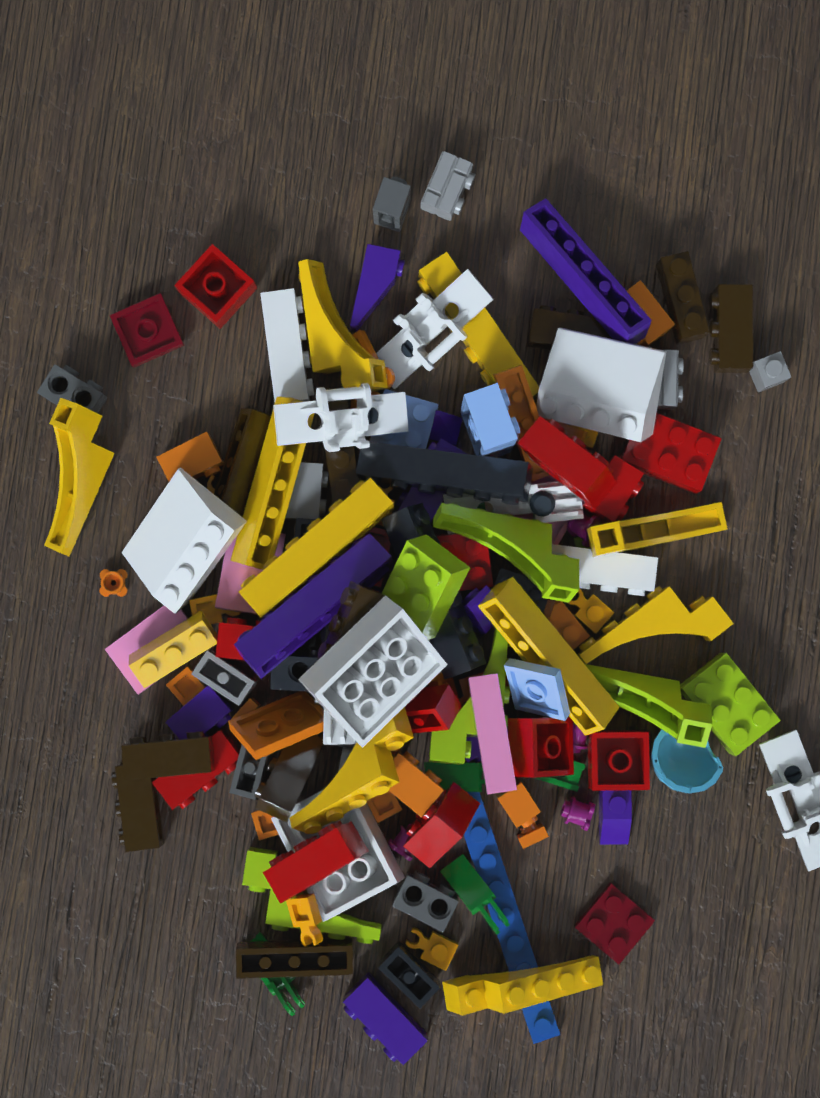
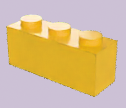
[128,610,217,689]

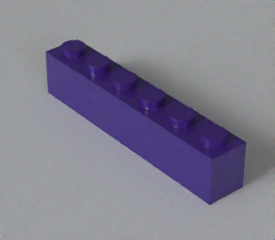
[520,198,652,344]
[234,533,394,679]

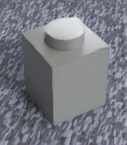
[749,351,791,393]

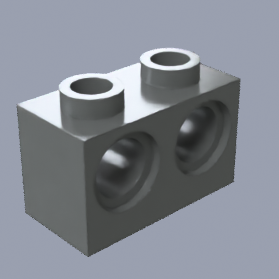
[37,364,107,413]
[392,870,459,932]

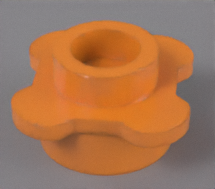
[99,569,128,597]

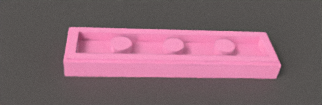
[468,673,517,795]

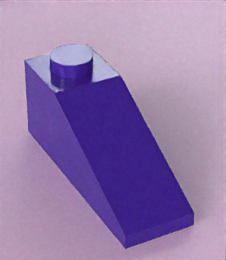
[350,244,405,332]

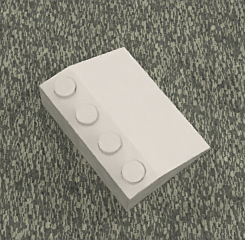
[536,328,667,442]
[122,468,247,614]
[298,596,448,748]
[271,790,405,922]

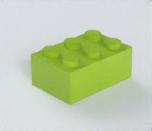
[382,535,470,640]
[680,653,781,756]

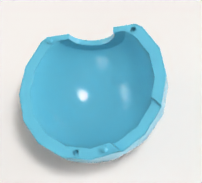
[651,729,723,793]

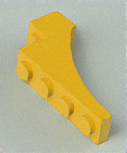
[298,259,388,392]
[44,398,115,556]
[587,502,728,557]
[577,586,734,664]
[289,707,414,834]
[442,955,603,1016]

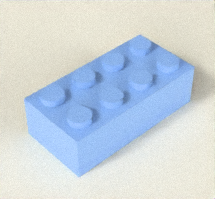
[460,383,520,458]

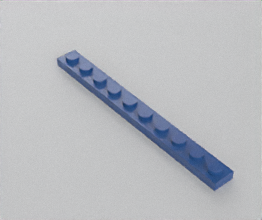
[464,762,560,1044]

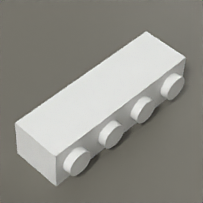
[260,288,314,402]
[552,544,658,596]

